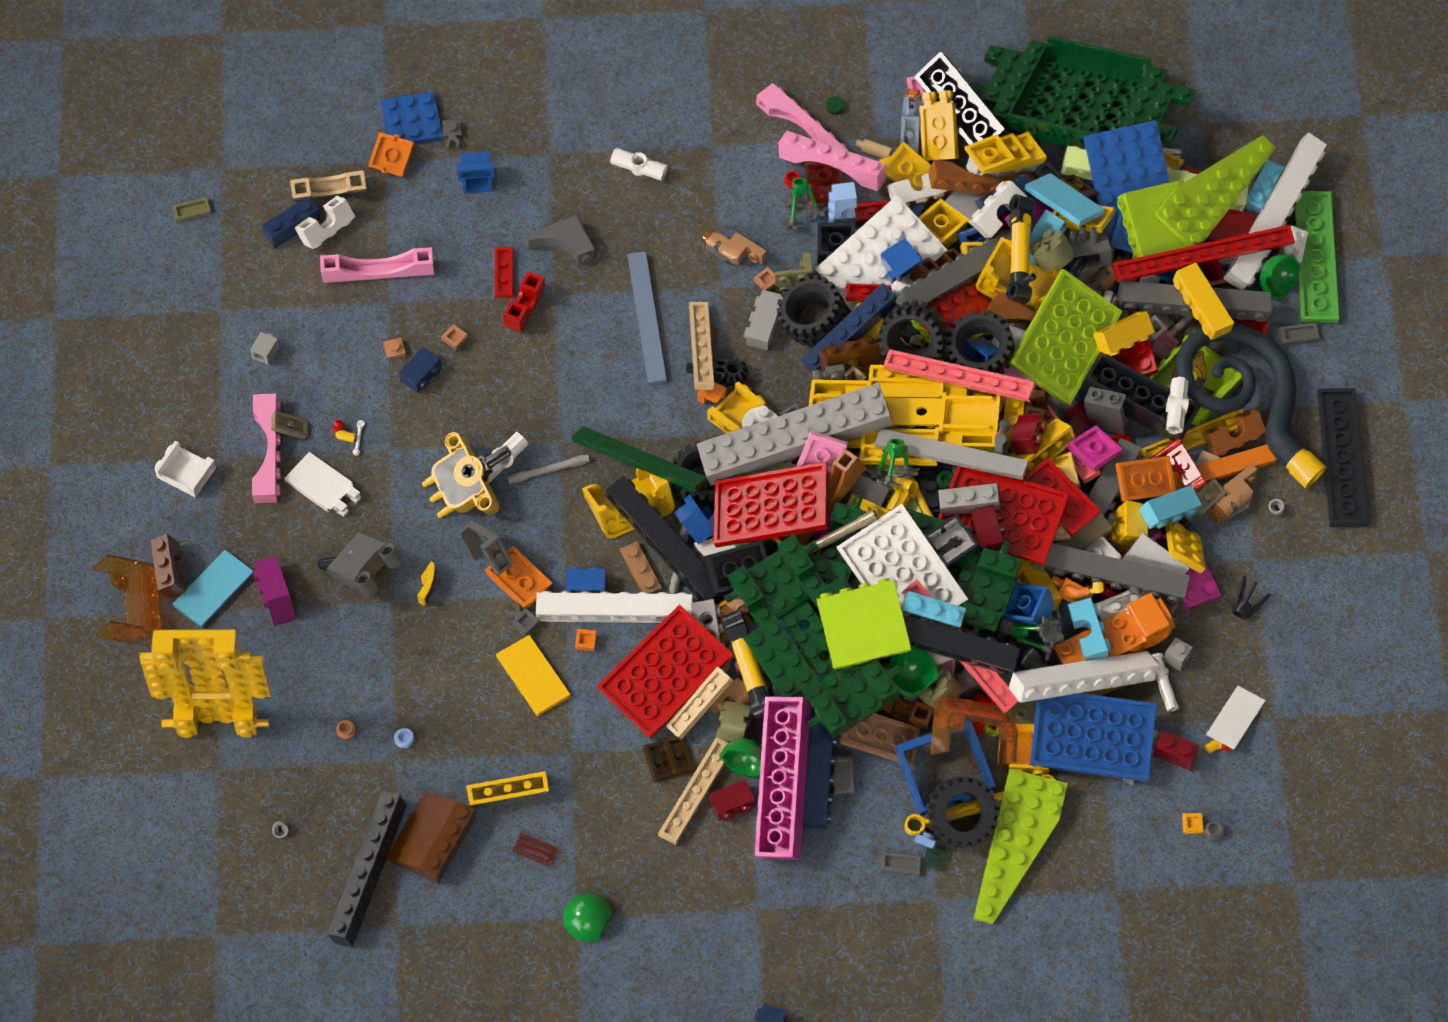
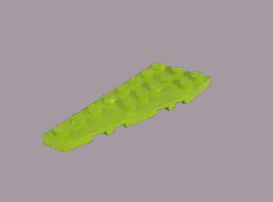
[1154,135,1276,247]
[973,769,1068,924]

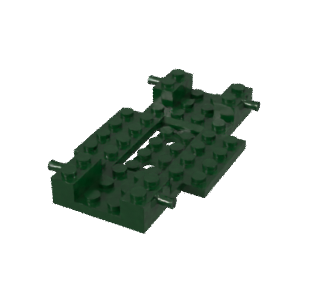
[813,495,1022,638]
[724,534,902,739]

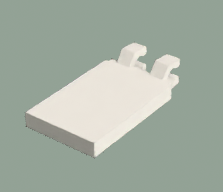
[284,452,361,517]

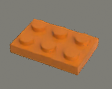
[1115,456,1176,502]
[485,546,553,610]

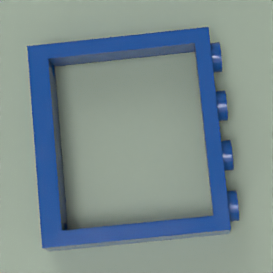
[894,719,995,815]

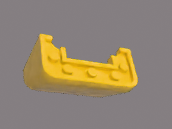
[976,237,1062,311]
[582,468,675,538]

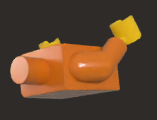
[1051,575,1104,603]

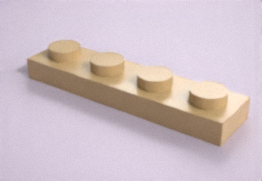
[666,667,733,740]

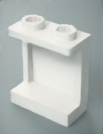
[155,441,216,497]

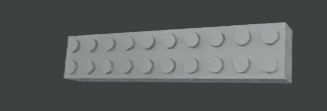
[697,383,893,486]

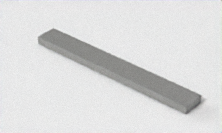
[875,428,1029,480]

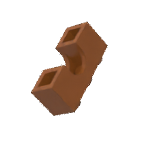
[1202,409,1266,456]

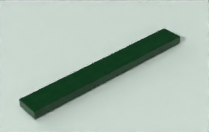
[572,426,707,492]

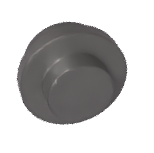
[1204,821,1224,841]

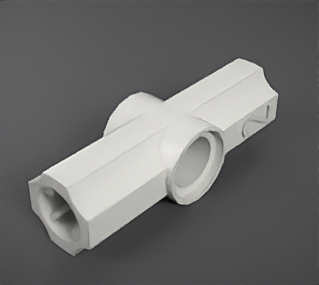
[610,148,667,181]
[1166,377,1189,434]
[488,432,528,484]

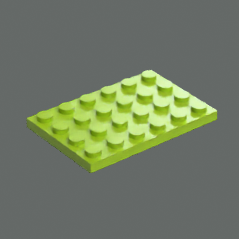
[1008,269,1123,406]

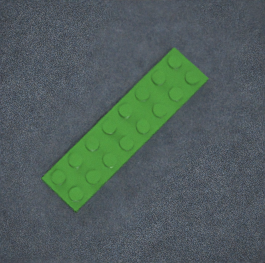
[1294,191,1339,323]

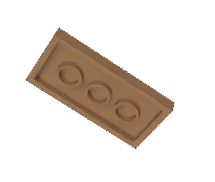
[839,714,920,766]

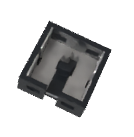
[925,514,980,571]

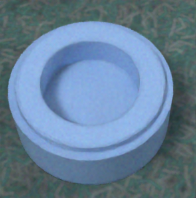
[394,728,414,748]

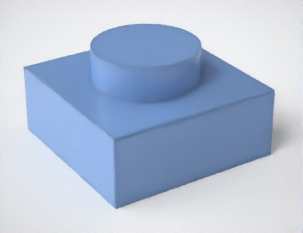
[914,831,939,849]

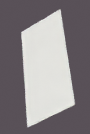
[1206,686,1265,749]

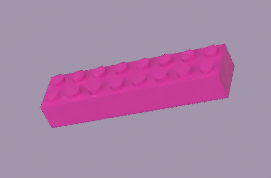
[755,697,811,860]

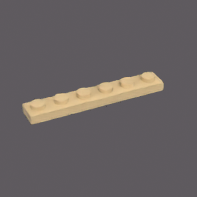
[689,302,714,390]
[658,738,728,845]

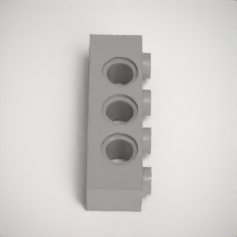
[691,599,730,675]

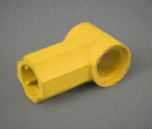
[886,477,919,511]

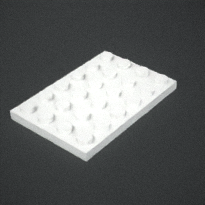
[814,196,947,311]
[837,504,968,621]

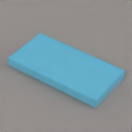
[1024,173,1105,226]
[173,550,253,628]

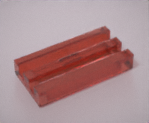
[513,833,557,867]

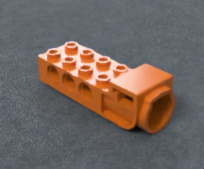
[1053,593,1175,665]

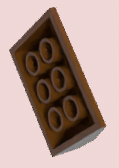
[386,793,476,884]

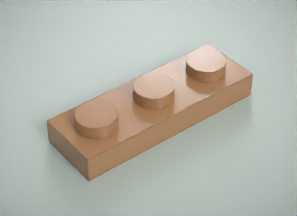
[620,541,662,594]

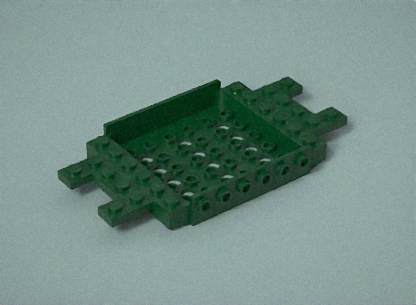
[970,36,1196,150]

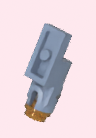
[900,89,922,153]

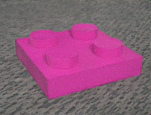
[1067,426,1122,472]
[1181,562,1221,610]

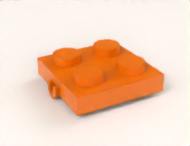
[368,132,415,178]

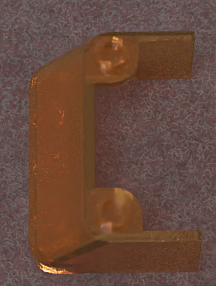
[93,554,162,642]
[931,696,1018,766]

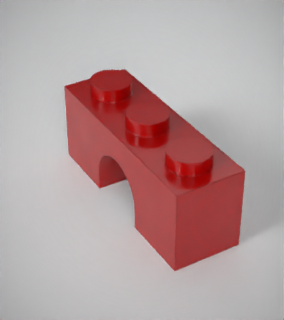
[503,271,546,333]

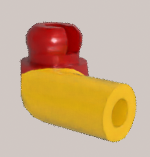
[332,420,356,443]
[1204,739,1233,754]

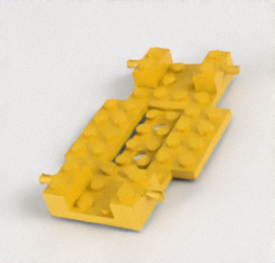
[809,365,1003,466]
[140,630,271,738]

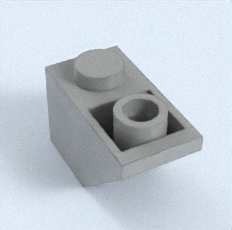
[1148,313,1174,343]

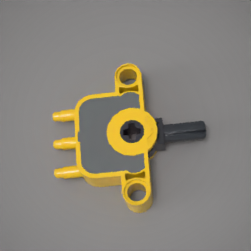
[422,432,511,518]

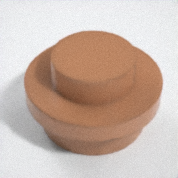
[336,720,356,740]

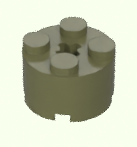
[1030,229,1075,273]
[918,665,963,712]
[716,701,752,742]

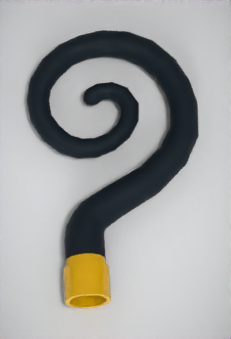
[1176,323,1326,488]

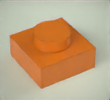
[575,629,597,651]

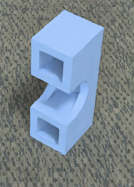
[828,182,857,226]

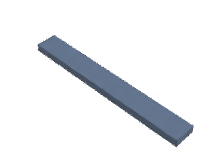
[627,251,667,385]

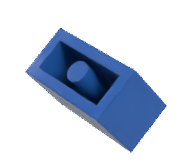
[566,567,606,593]

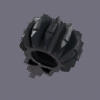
[686,356,749,389]

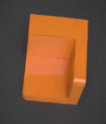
[697,382,727,404]

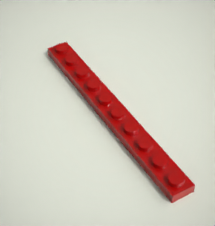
[1112,225,1295,283]

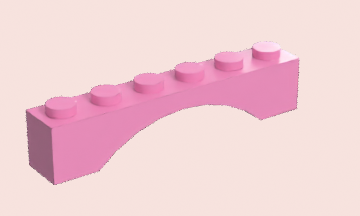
[757,83,848,172]
[778,131,886,191]
[320,247,434,283]
[252,394,281,503]

